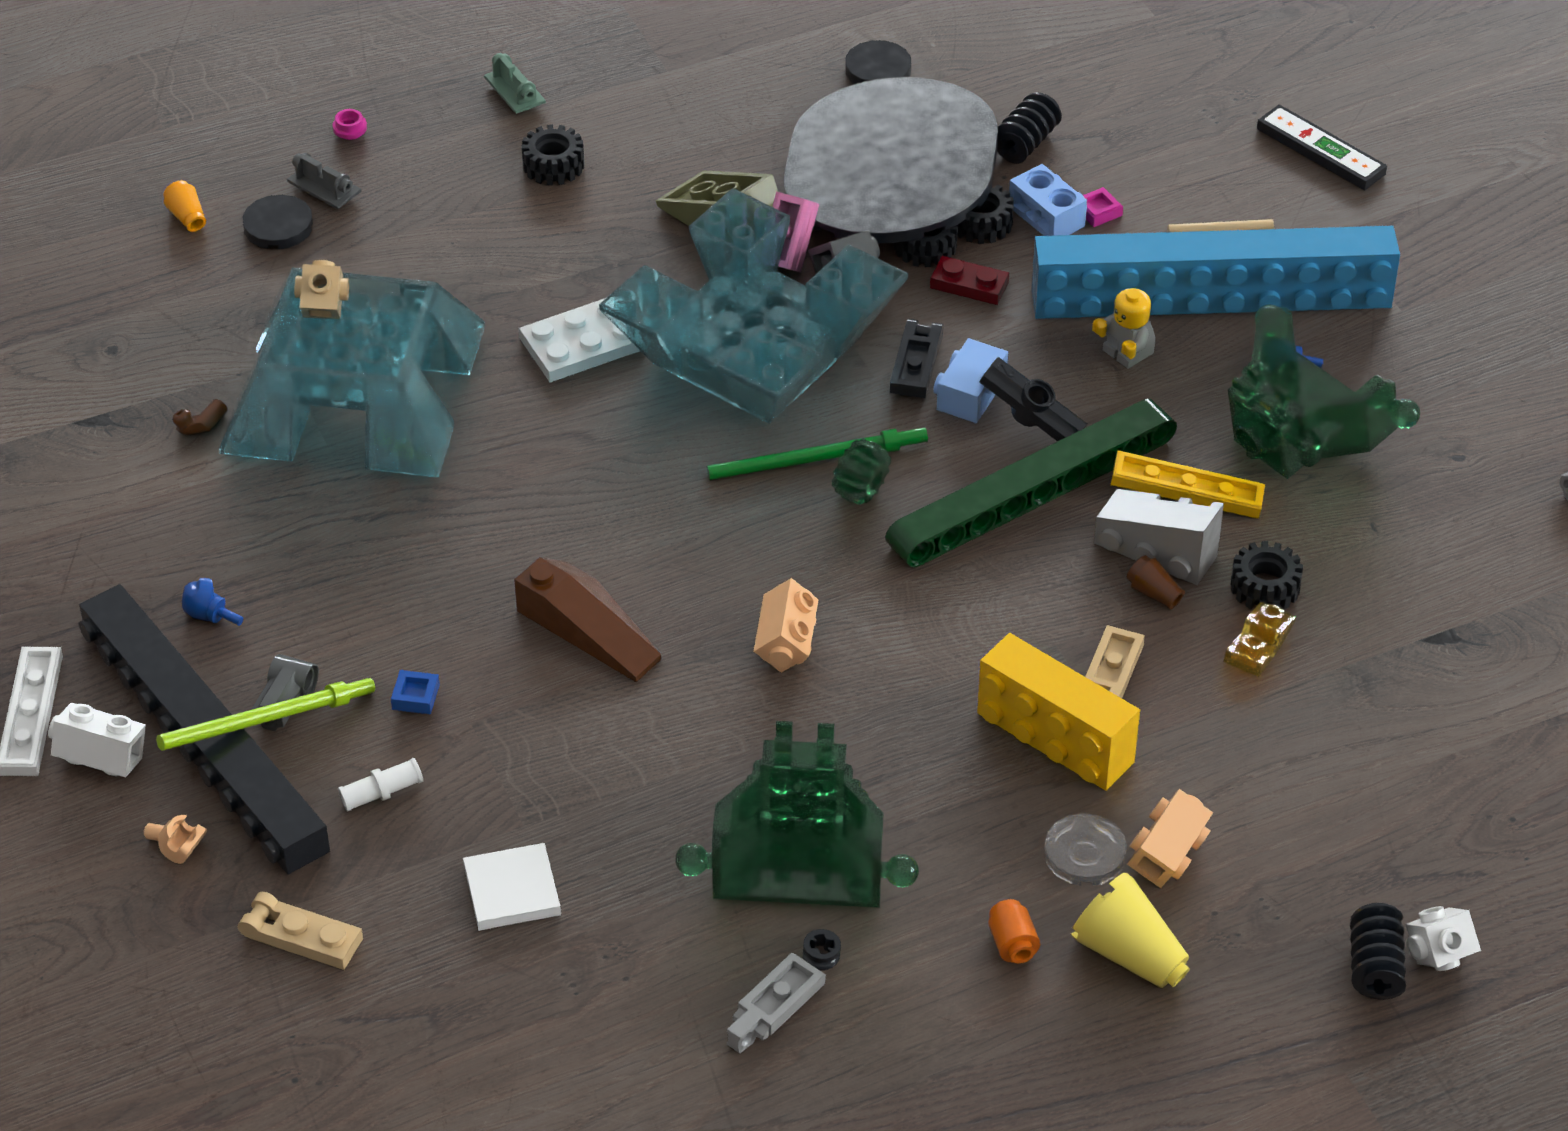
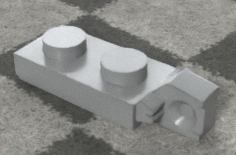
[727,953,826,1053]

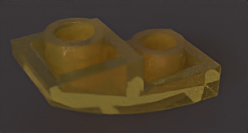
[1223,602,1296,677]

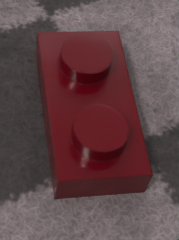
[930,256,1009,305]

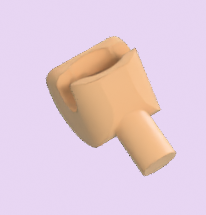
[144,815,207,864]

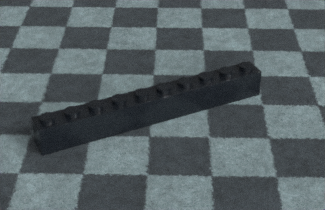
[78,584,330,875]

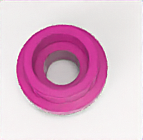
[333,109,367,140]

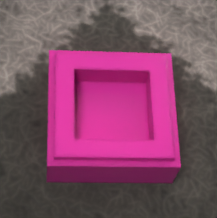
[1083,187,1123,227]

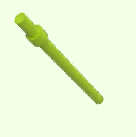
[156,678,375,751]

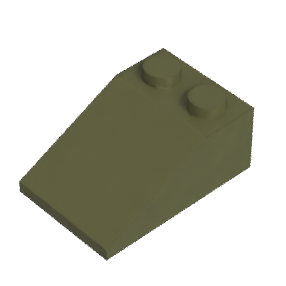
[656,170,778,246]

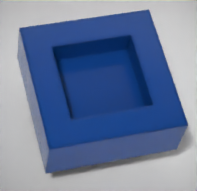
[391,670,440,714]

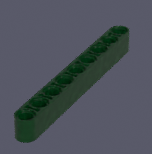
[885,399,1177,567]

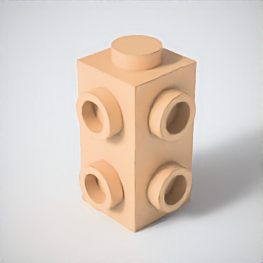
[753,578,818,673]
[1127,789,1213,888]

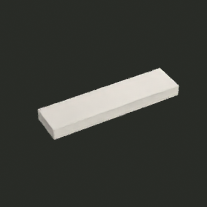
[0,647,63,776]

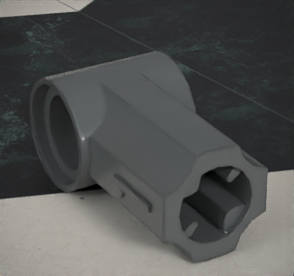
[251,654,319,731]

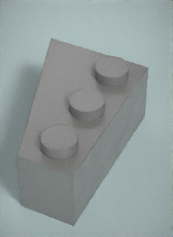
[1094,489,1224,585]

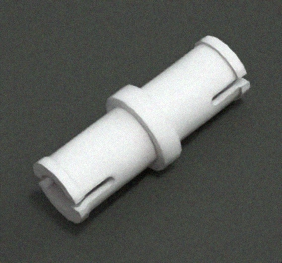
[338,758,423,812]

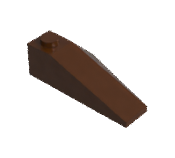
[514,557,661,682]

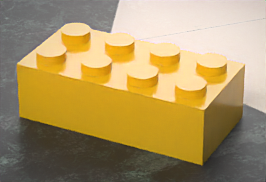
[977,633,1140,791]

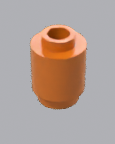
[988,899,1041,964]

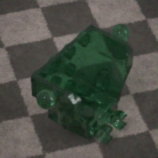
[1228,304,1421,479]
[675,721,919,908]

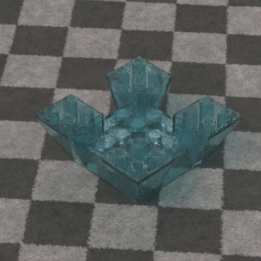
[599,188,908,424]
[219,267,485,477]

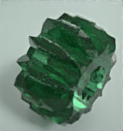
[832,438,891,505]

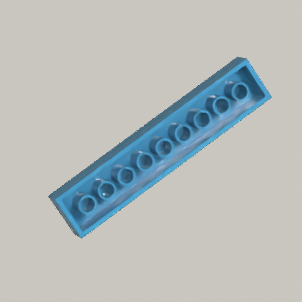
[1031,226,1400,319]

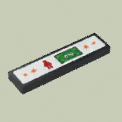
[1257,104,1387,191]

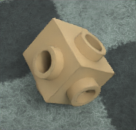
[294,260,349,319]

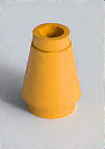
[163,180,206,232]

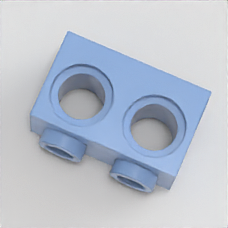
[1009,164,1087,236]

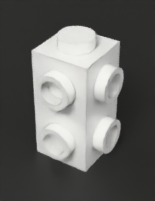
[48,703,146,777]

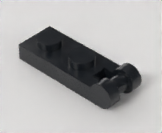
[890,319,944,398]

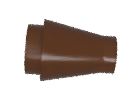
[1126,555,1185,609]

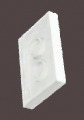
[519,294,648,382]

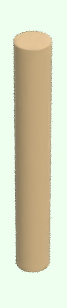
[1167,219,1274,232]

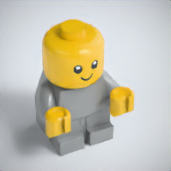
[1092,288,1155,369]

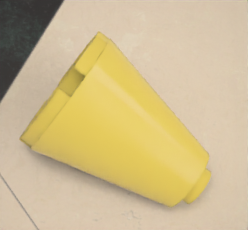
[1071,873,1190,988]

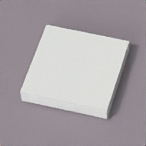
[463,843,561,931]

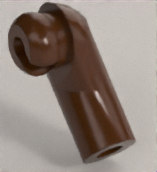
[172,399,228,435]

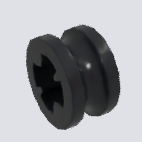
[802,929,841,971]

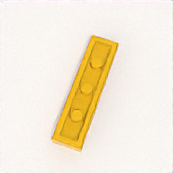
[1111,451,1265,519]

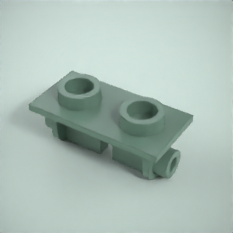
[484,53,546,114]

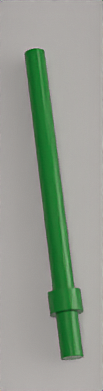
[707,427,928,480]

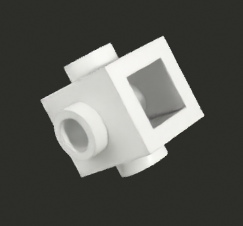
[1406,906,1481,971]

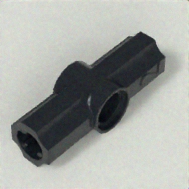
[979,357,1088,441]

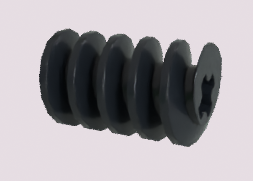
[997,92,1062,164]
[1350,903,1406,1000]

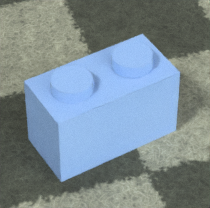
[933,338,1008,423]

